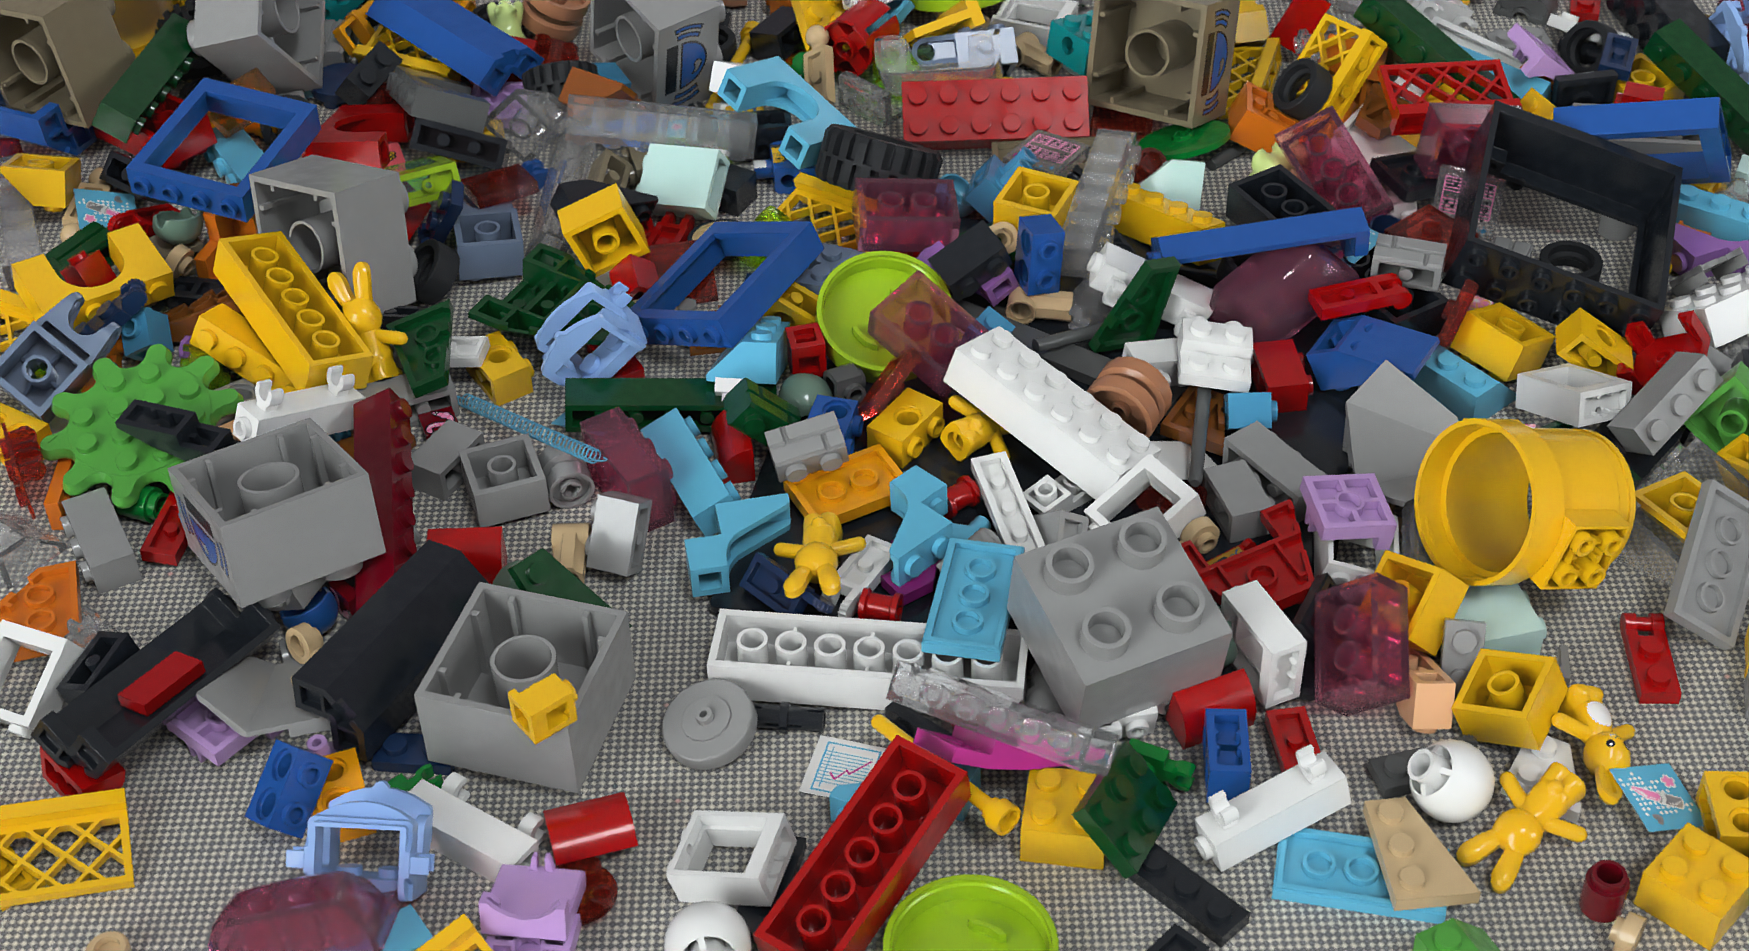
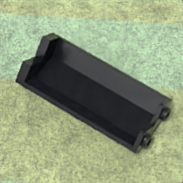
[291,540,489,762]
[31,587,281,779]

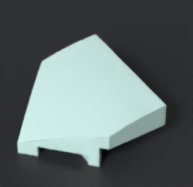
[1139,159,1205,211]

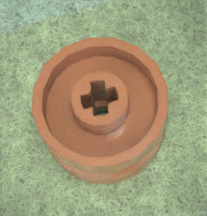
[522,0,591,42]
[1086,357,1172,438]

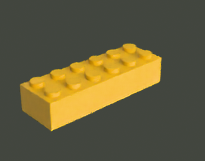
[213,231,374,390]

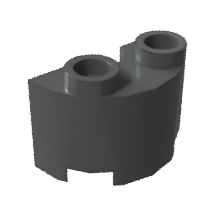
[1492,0,1558,27]

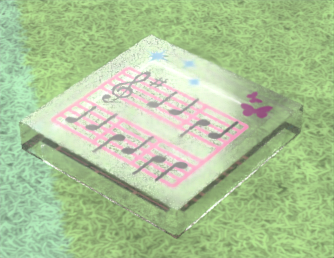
[1003,129,1090,177]
[1430,164,1506,242]

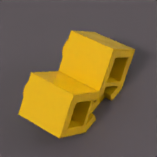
[1234,0,1270,47]

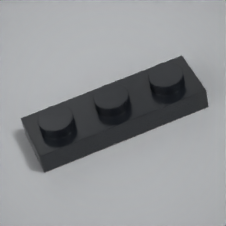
[1128,843,1250,947]

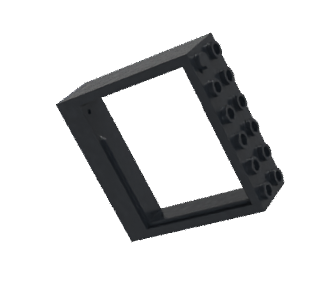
[1441,100,1683,353]

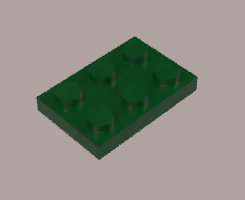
[1072,741,1178,879]

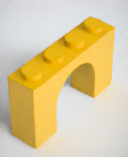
[11,223,175,328]

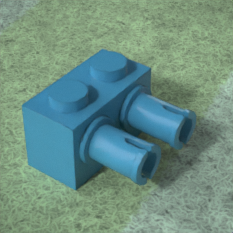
[964,146,1038,222]

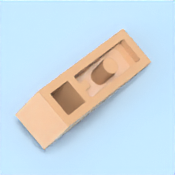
[1379,644,1456,734]

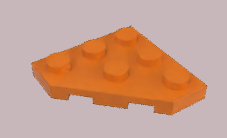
[0,560,84,662]

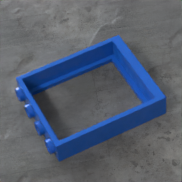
[126,77,321,223]
[1552,97,1732,184]
[630,221,825,348]

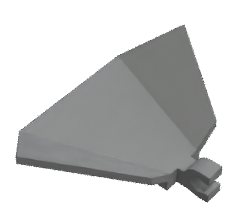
[1345,360,1458,507]
[196,639,330,738]

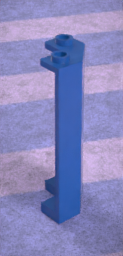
[366,0,544,97]
[0,102,97,156]
[1146,207,1370,264]

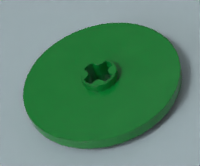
[1138,120,1231,161]

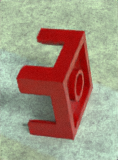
[1616,310,1711,395]

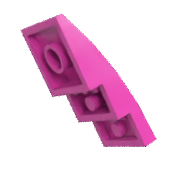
[913,714,1102,770]

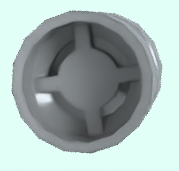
[539,441,595,509]

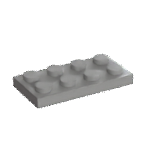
[1664,479,1749,651]

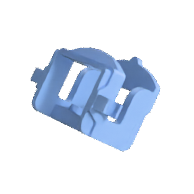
[1708,0,1749,85]
[534,281,648,386]
[286,780,435,902]

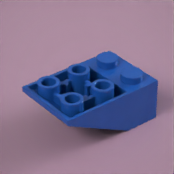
[1306,315,1440,391]

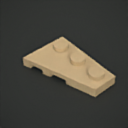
[1363,797,1481,911]

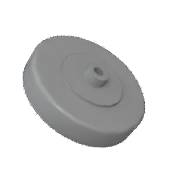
[661,679,758,770]

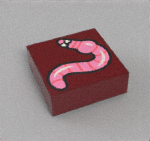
[418,406,458,440]
[327,579,356,621]

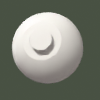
[1407,739,1495,823]
[664,901,752,951]

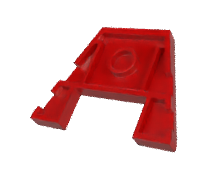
[1181,499,1314,610]

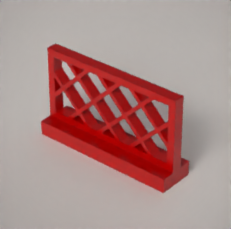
[1377,59,1523,136]

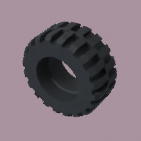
[815,124,943,207]

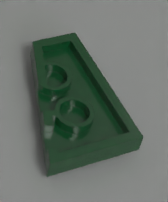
[1088,256,1181,353]
[386,299,454,398]
[507,548,632,628]

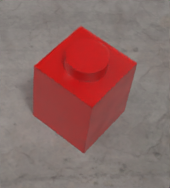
[60,250,117,287]
[609,254,659,301]

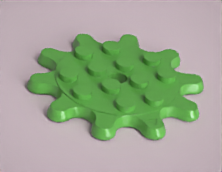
[40,344,244,509]

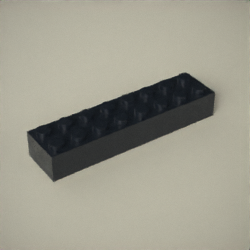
[1226,164,1450,336]

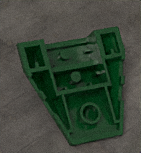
[468,243,635,346]

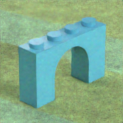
[717,56,857,170]

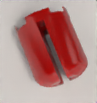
[824,0,900,78]

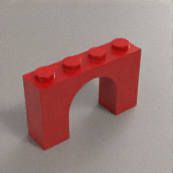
[302,104,415,169]

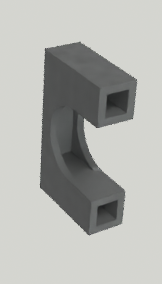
[387,65,491,134]

